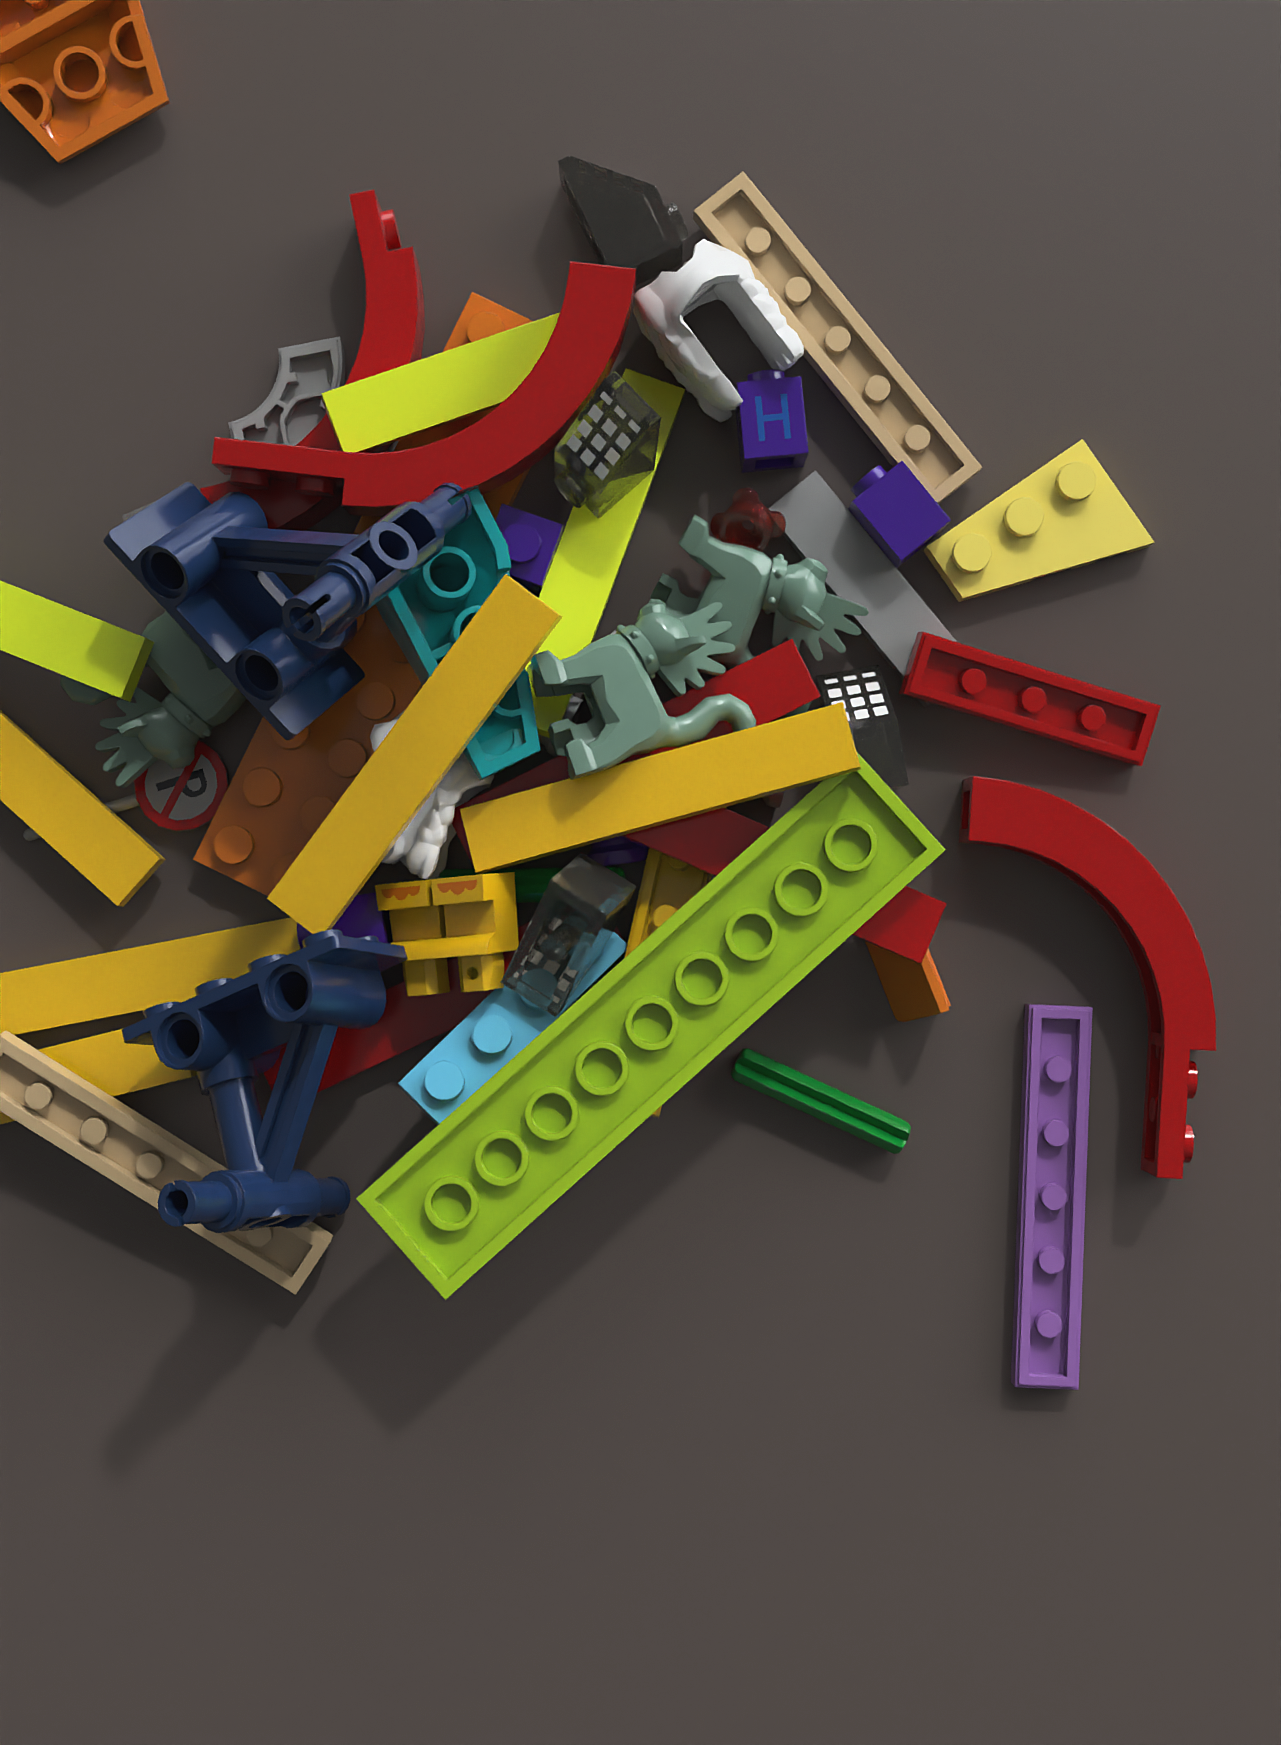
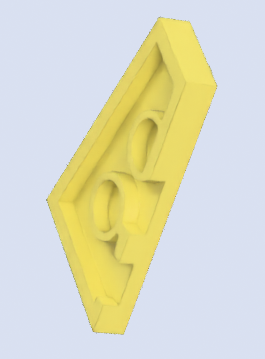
[923,439,1155,602]

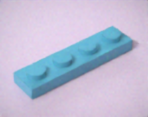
[398,904,627,1126]

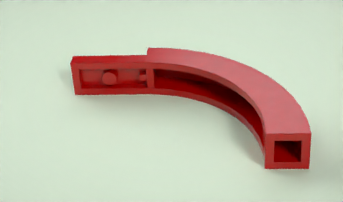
[212,261,636,517]
[959,776,1216,1179]

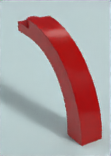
[200,189,425,531]

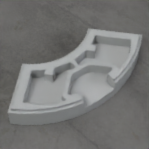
[228,336,345,446]

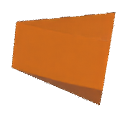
[0,0,170,165]

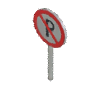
[23,741,229,841]

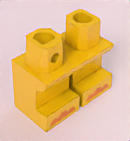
[375,872,519,996]

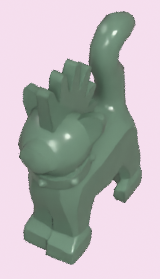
[648,514,869,720]
[527,602,756,780]
[60,611,246,788]

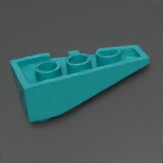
[375,488,541,781]

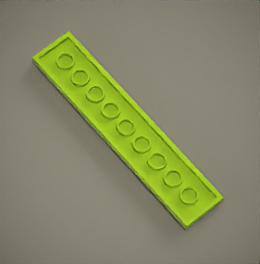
[356,752,946,1300]

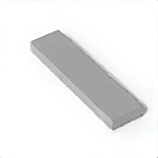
[765,470,957,708]

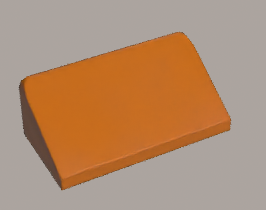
[865,941,951,1022]

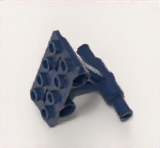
[103,482,472,741]
[122,929,407,1233]

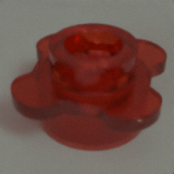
[710,488,786,552]

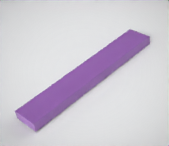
[1011,1004,1093,1390]

